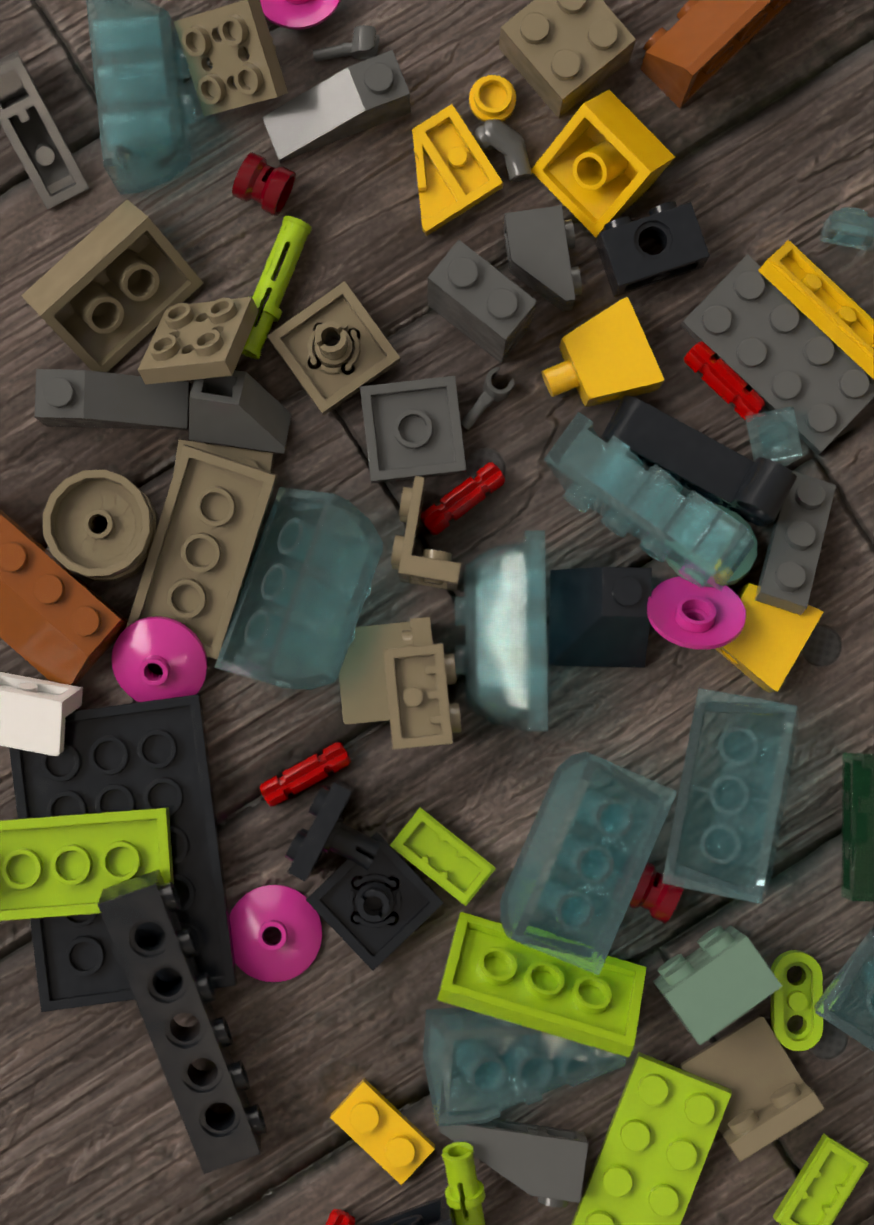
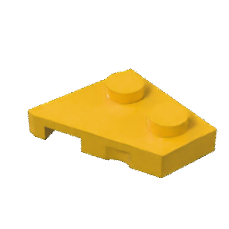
[412,104,503,236]

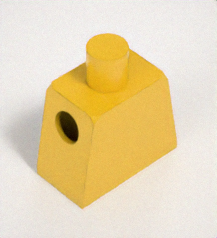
[542,297,665,407]
[715,583,823,693]

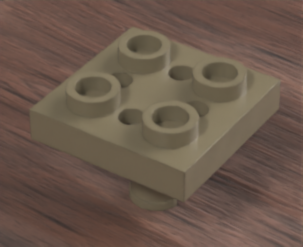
[174,0,288,116]
[267,281,401,416]
[138,297,259,385]

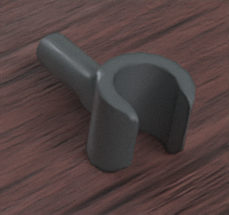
[313,25,380,62]
[461,367,514,431]

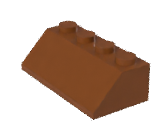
[641,0,792,109]
[0,509,128,686]

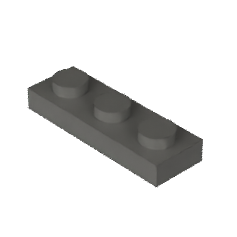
[755,470,836,615]

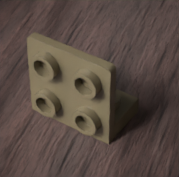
[391,476,461,591]
[335,617,433,724]
[383,643,462,749]
[681,1015,825,1162]

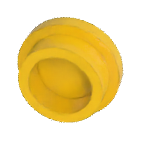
[469,75,516,122]

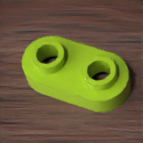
[770,950,823,1051]

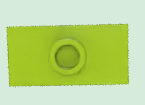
[390,807,496,906]
[772,1133,869,1225]

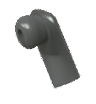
[474,119,532,182]

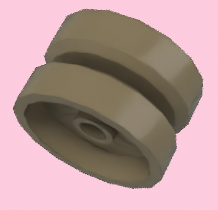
[43,470,159,582]

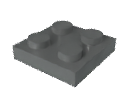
[360,376,466,484]

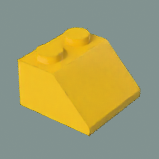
[531,90,675,237]

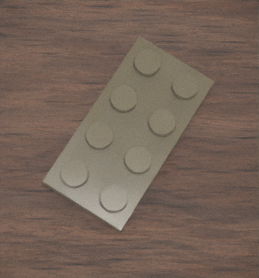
[126,445,278,660]

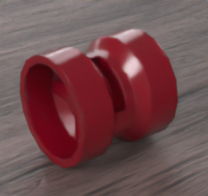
[232,152,296,216]
[620,859,685,923]

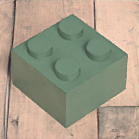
[653,926,782,1045]

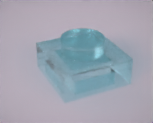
[820,207,874,250]
[745,406,803,462]

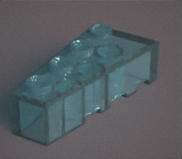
[544,412,755,591]

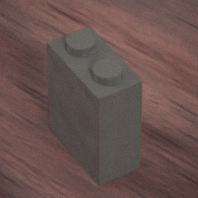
[428,240,537,363]

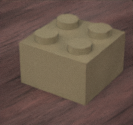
[499,0,636,119]

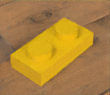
[330,1078,435,1186]

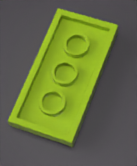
[0,807,174,921]
[437,912,647,1058]
[571,1052,732,1225]

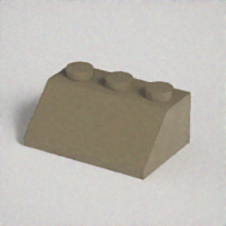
[21,199,203,372]

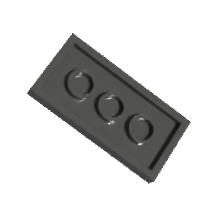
[680,254,874,455]

